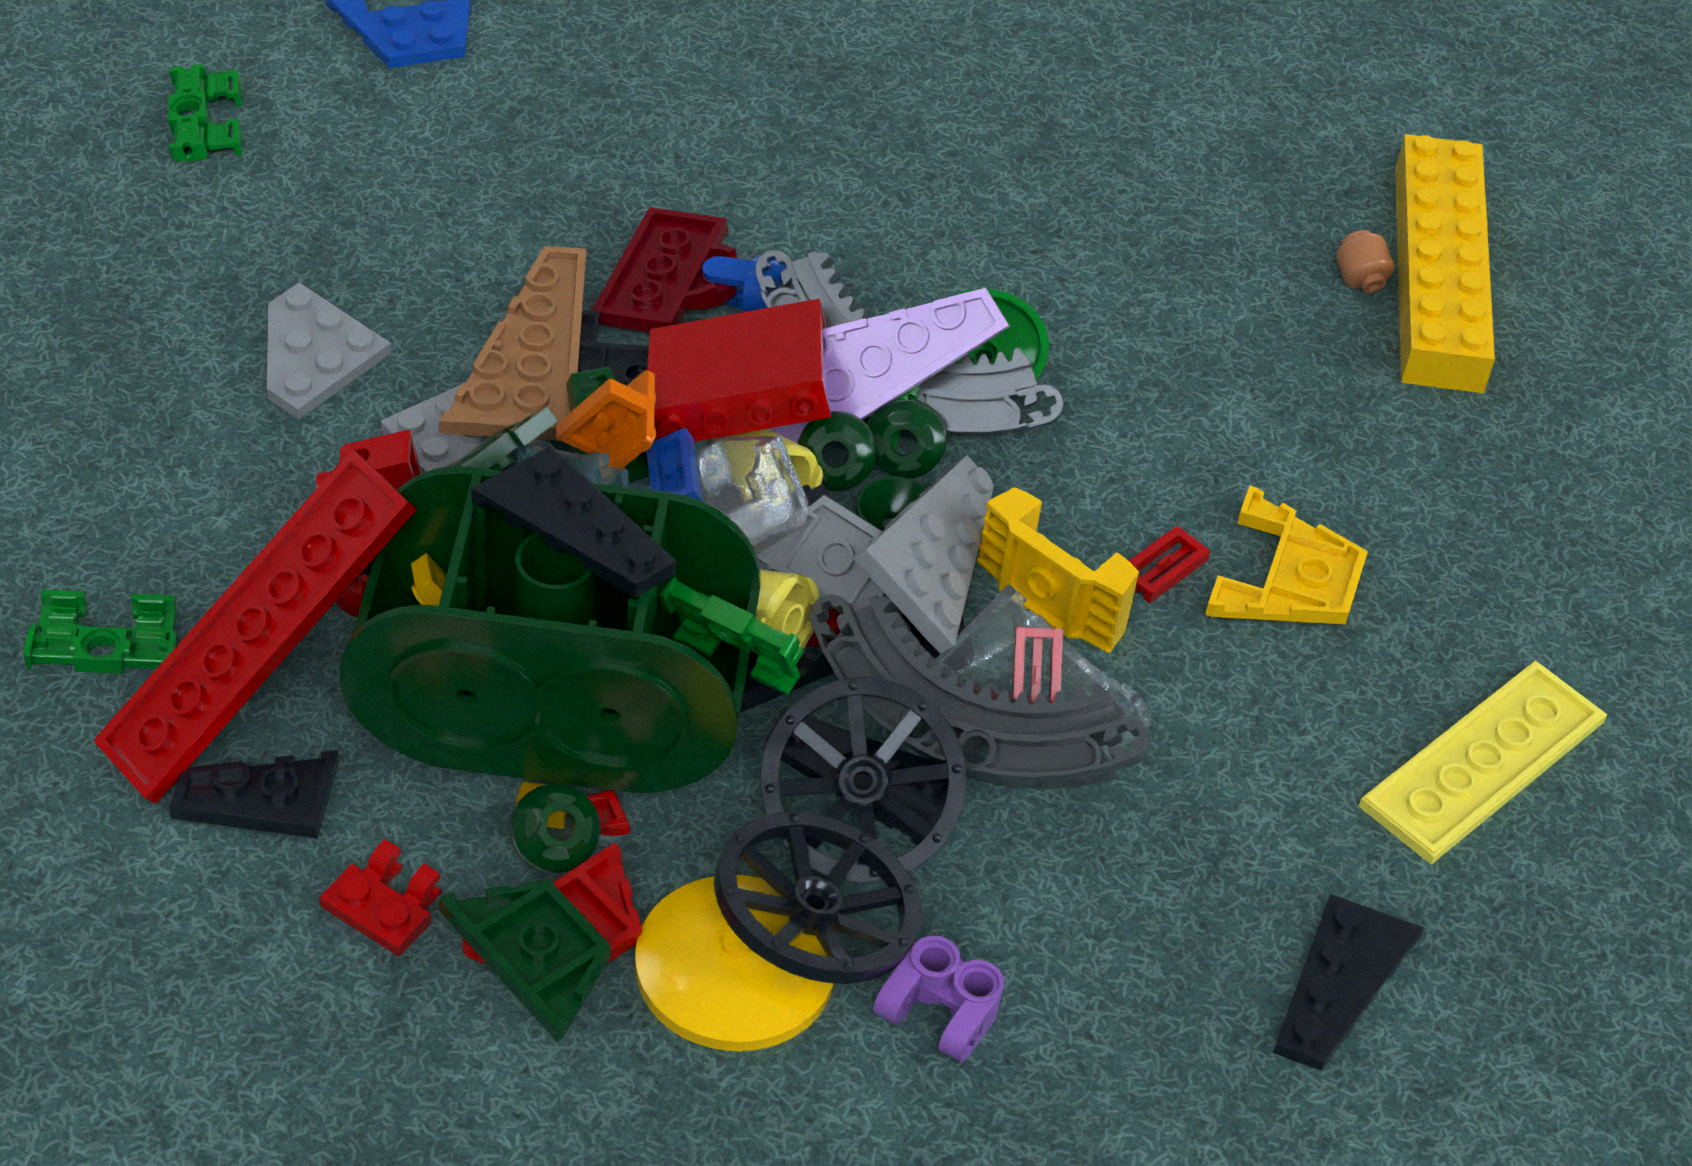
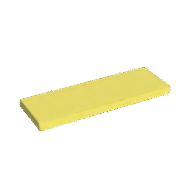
[1358,660,1607,865]

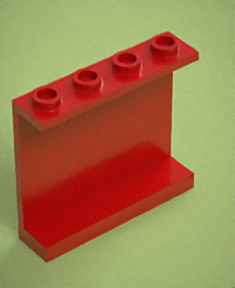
[648,298,831,442]

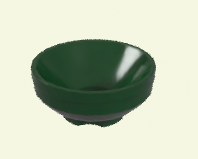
[869,398,947,478]
[797,411,877,491]
[856,476,927,532]
[510,784,600,873]

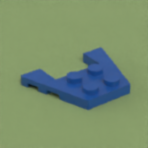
[326,0,471,68]

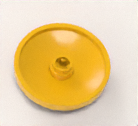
[635,875,835,1051]

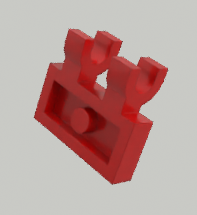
[319,839,442,957]

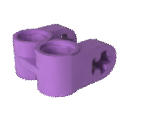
[873,936,1004,1063]

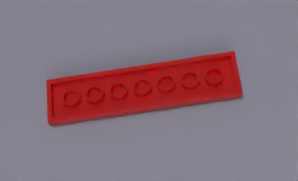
[93,449,417,804]

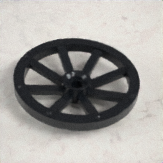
[761,677,966,882]
[714,812,921,984]

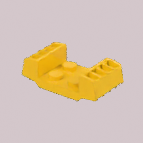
[977,487,1139,653]

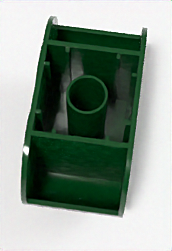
[340,466,761,793]

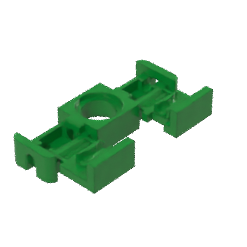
[168,64,242,161]
[658,576,804,696]
[23,590,178,674]

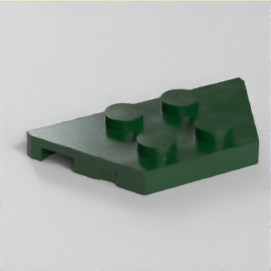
[439,879,611,1042]

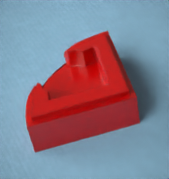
[587,790,630,836]

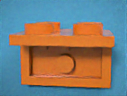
[556,370,656,484]

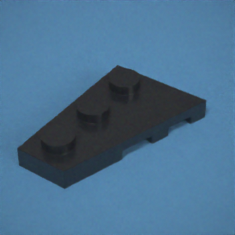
[169,750,339,839]

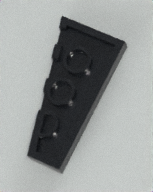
[765,708,948,845]
[1273,894,1424,1071]

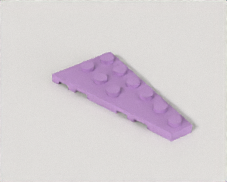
[769,288,1010,443]

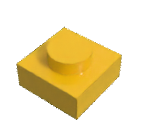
[411,553,447,606]

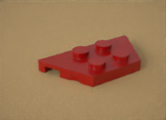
[462,843,642,965]

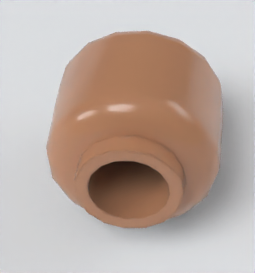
[1335,230,1395,293]

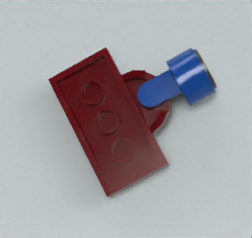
[591,207,795,333]

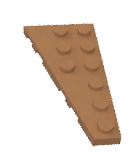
[439,246,586,441]

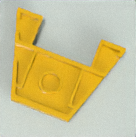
[1205,485,1368,625]

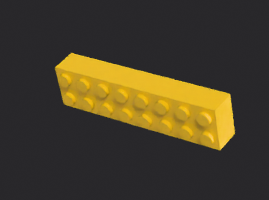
[1395,134,1495,393]

